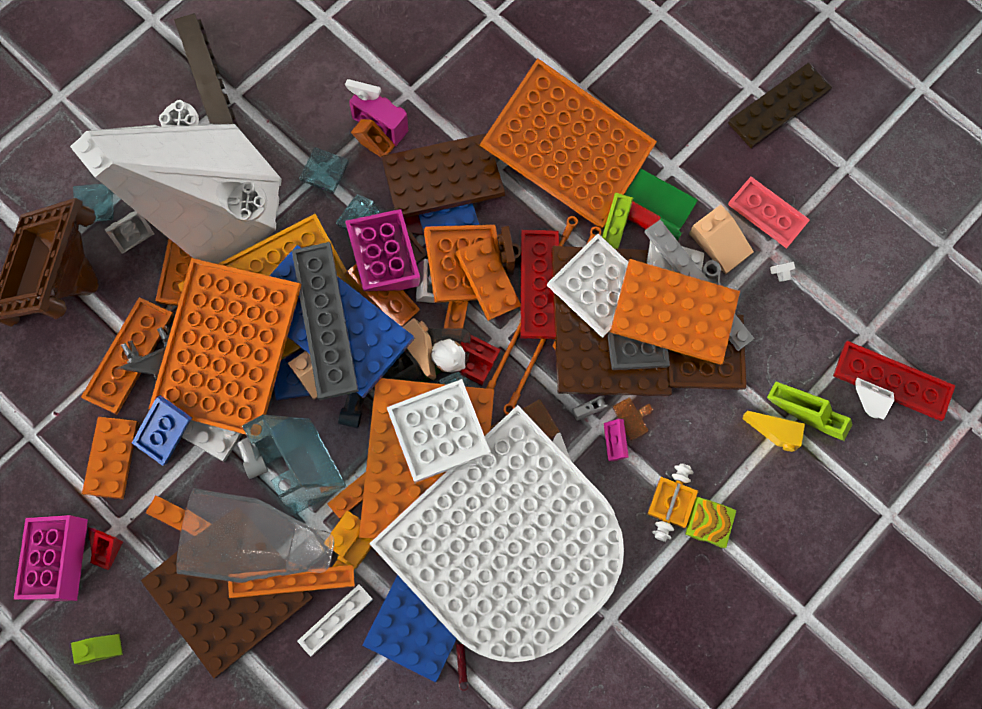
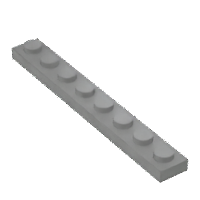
[644,220,755,351]

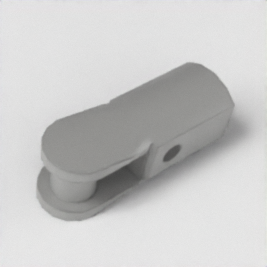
[572,395,609,420]

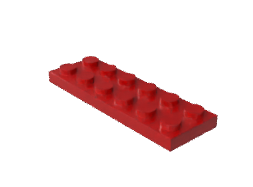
[520,230,559,339]
[833,341,955,421]

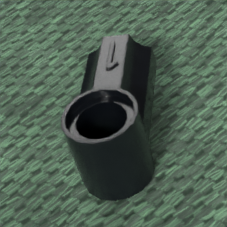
[338,392,365,428]

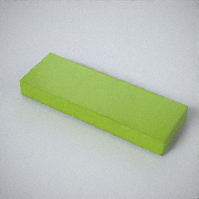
[602,193,633,249]

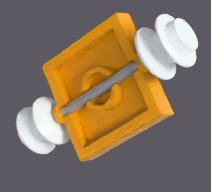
[647,464,698,542]

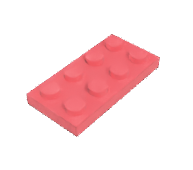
[728,177,810,249]

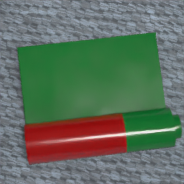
[625,168,698,241]

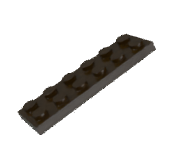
[728,62,832,149]

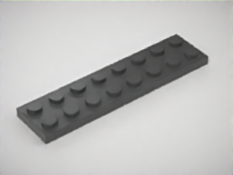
[292,242,359,400]

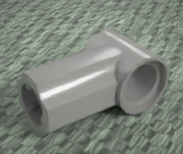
[238,437,268,479]

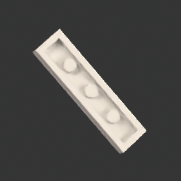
[297,584,373,657]

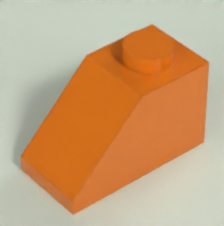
[351,119,395,157]

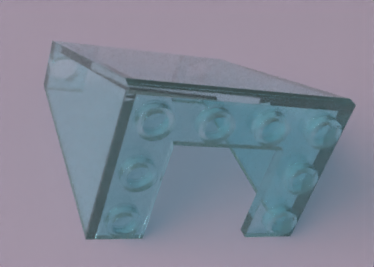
[242,415,347,515]

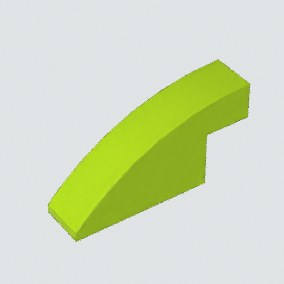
[767,382,852,441]

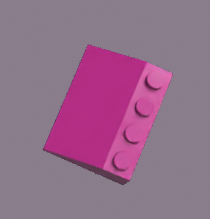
[345,209,420,291]
[14,515,88,601]

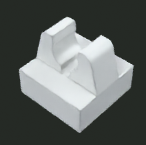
[770,262,795,282]

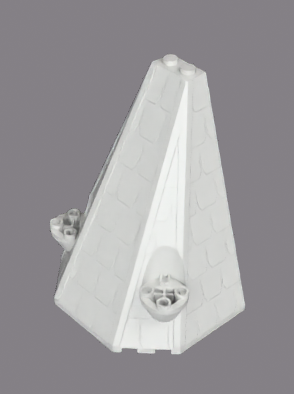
[70,100,282,264]

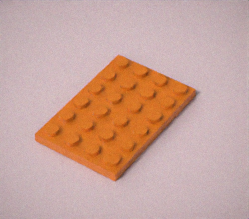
[610,259,740,365]

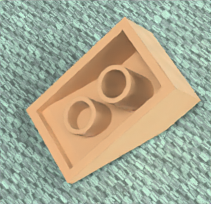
[689,204,754,274]

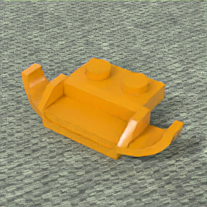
[323,510,374,570]

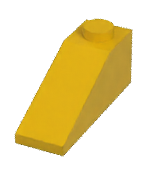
[742,411,805,452]

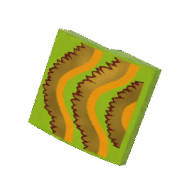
[685,497,736,548]

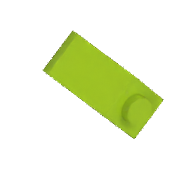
[71,634,123,665]

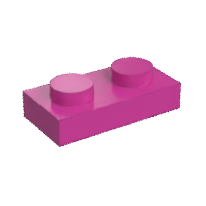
[604,419,629,462]

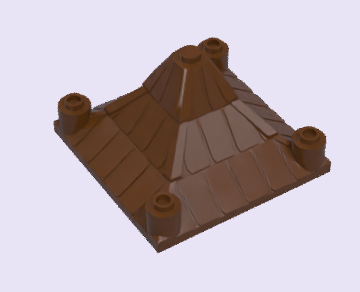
[0,198,99,327]

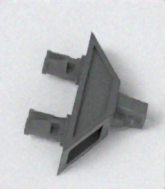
[115,324,171,379]

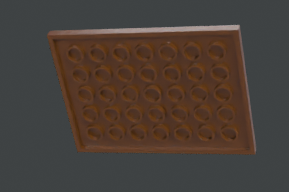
[552,246,672,396]

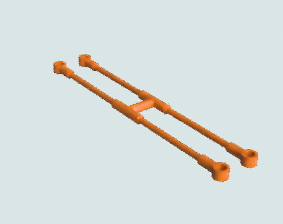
[486,216,601,416]

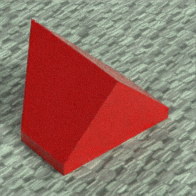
[88,527,123,570]

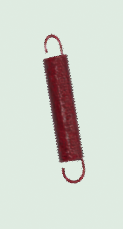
[455,641,468,691]

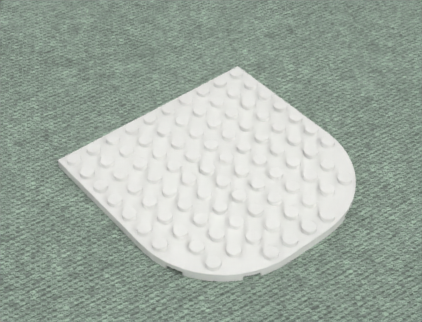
[369,405,624,662]

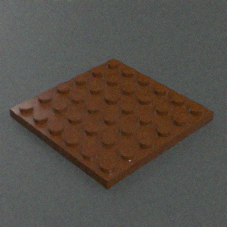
[140,503,314,678]

